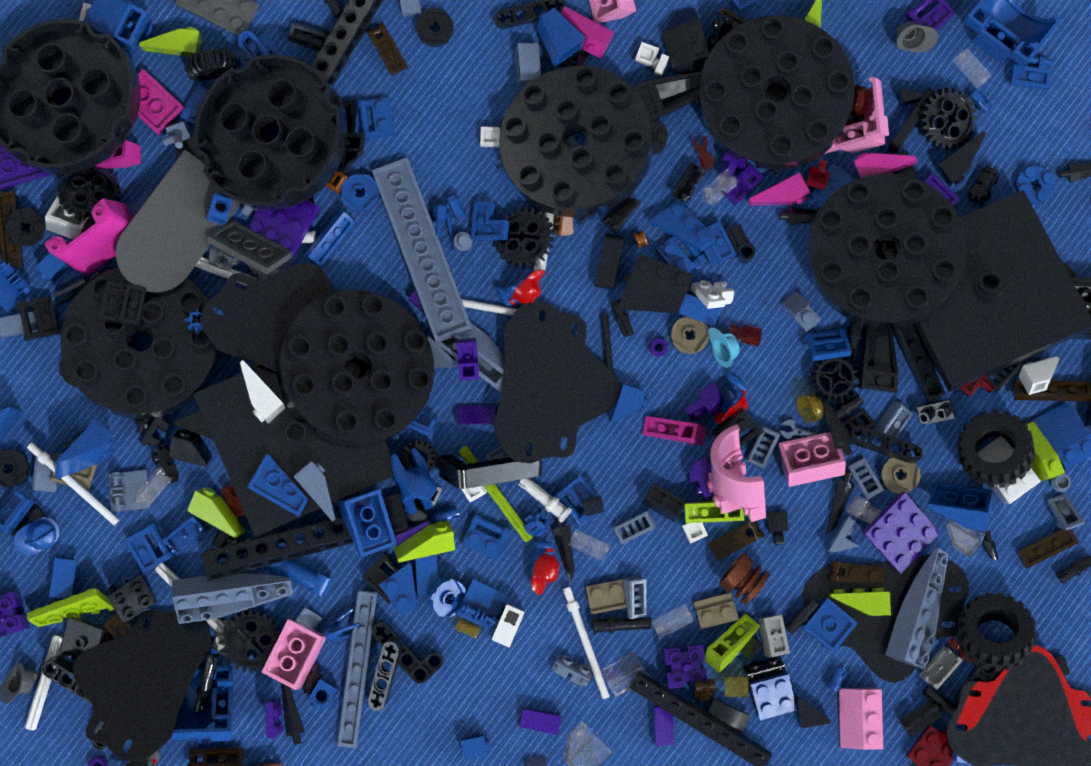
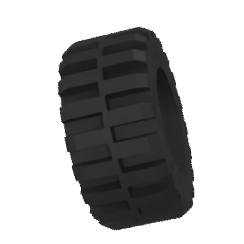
[957,410,1035,488]
[957,593,1036,671]

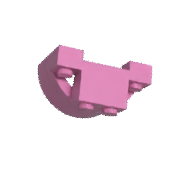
[824,77,889,154]
[707,424,766,522]

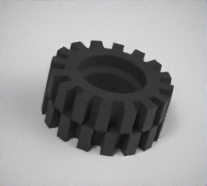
[401,440,436,472]

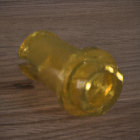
[455,619,481,639]

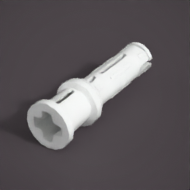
[518,478,572,523]

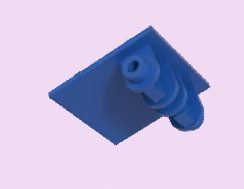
[0,260,32,312]
[456,579,507,630]

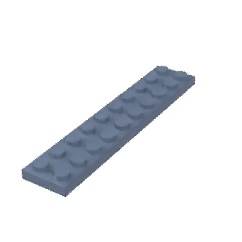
[372,158,473,343]

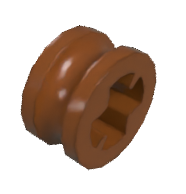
[633,230,648,249]

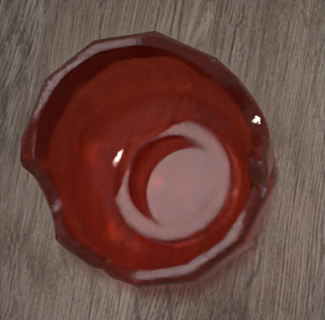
[851,85,872,116]

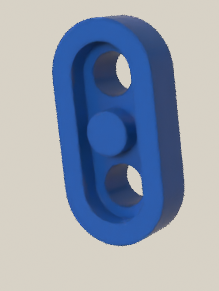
[238,31,270,58]

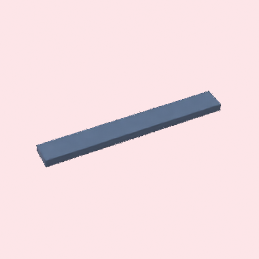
[337,590,377,748]

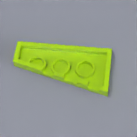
[27,588,115,627]

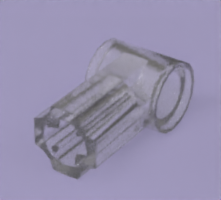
[846,495,882,524]

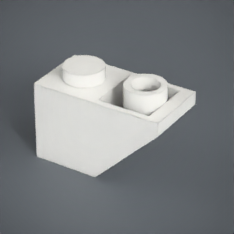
[1019,356,1059,395]
[492,604,525,647]

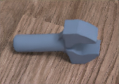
[779,420,816,440]

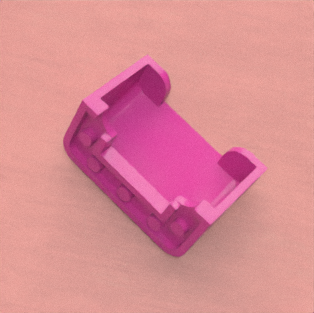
[44,199,134,274]

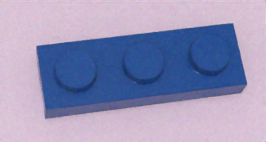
[305,210,356,267]

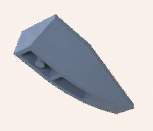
[435,323,505,393]
[885,548,949,670]
[172,573,293,624]

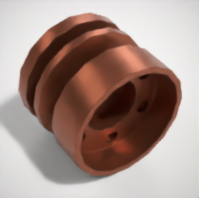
[719,552,770,605]

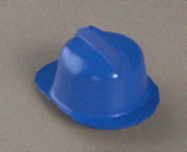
[14,517,60,556]

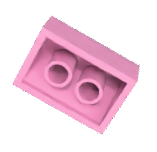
[589,0,636,24]
[778,432,846,487]
[262,619,326,690]
[839,688,883,750]

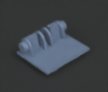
[108,470,150,512]

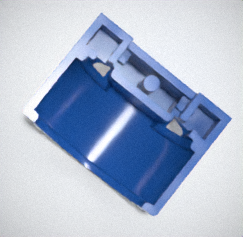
[964,0,1061,68]
[171,666,234,741]

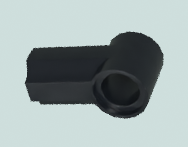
[726,224,756,264]

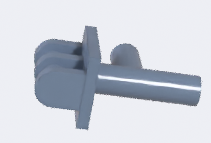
[163,121,191,149]

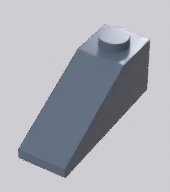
[294,461,335,522]

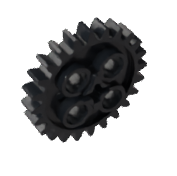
[918,88,978,150]
[57,166,121,221]
[494,207,555,269]
[218,609,282,674]

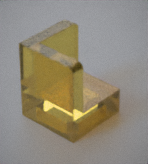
[723,676,748,697]

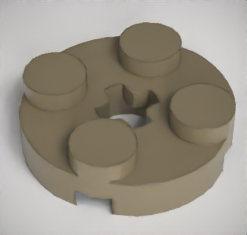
[671,316,709,355]
[881,458,921,494]

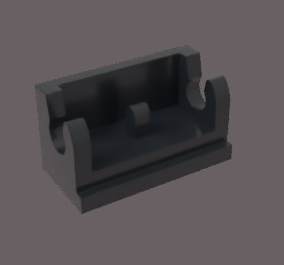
[601,195,641,234]
[641,483,687,522]

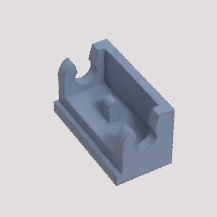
[515,43,541,85]

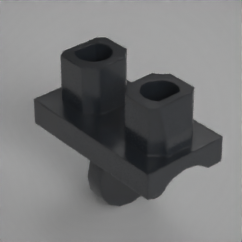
[917,399,956,425]
[135,416,170,447]

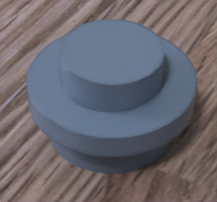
[453,232,472,251]
[1051,473,1071,492]

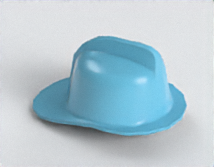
[708,327,740,368]

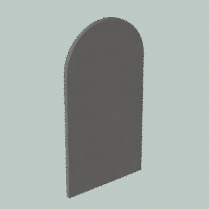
[116,150,240,293]

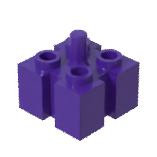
[0,591,30,638]
[663,644,707,689]

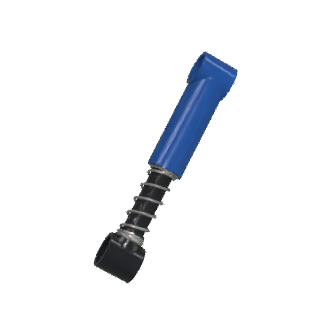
[212,529,333,597]

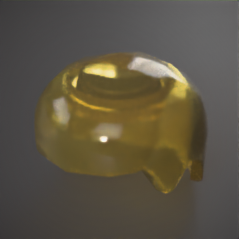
[796,394,824,423]

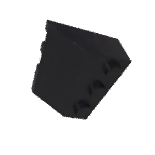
[617,254,693,314]

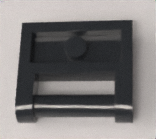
[16,297,60,341]
[712,408,764,447]
[362,552,401,604]

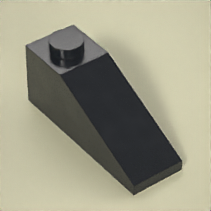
[935,131,986,186]

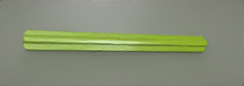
[459,446,533,542]

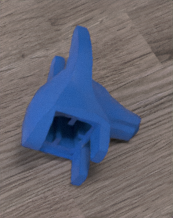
[391,448,438,515]

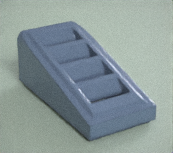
[746,424,781,469]
[848,457,884,502]
[613,509,657,545]
[623,576,647,619]

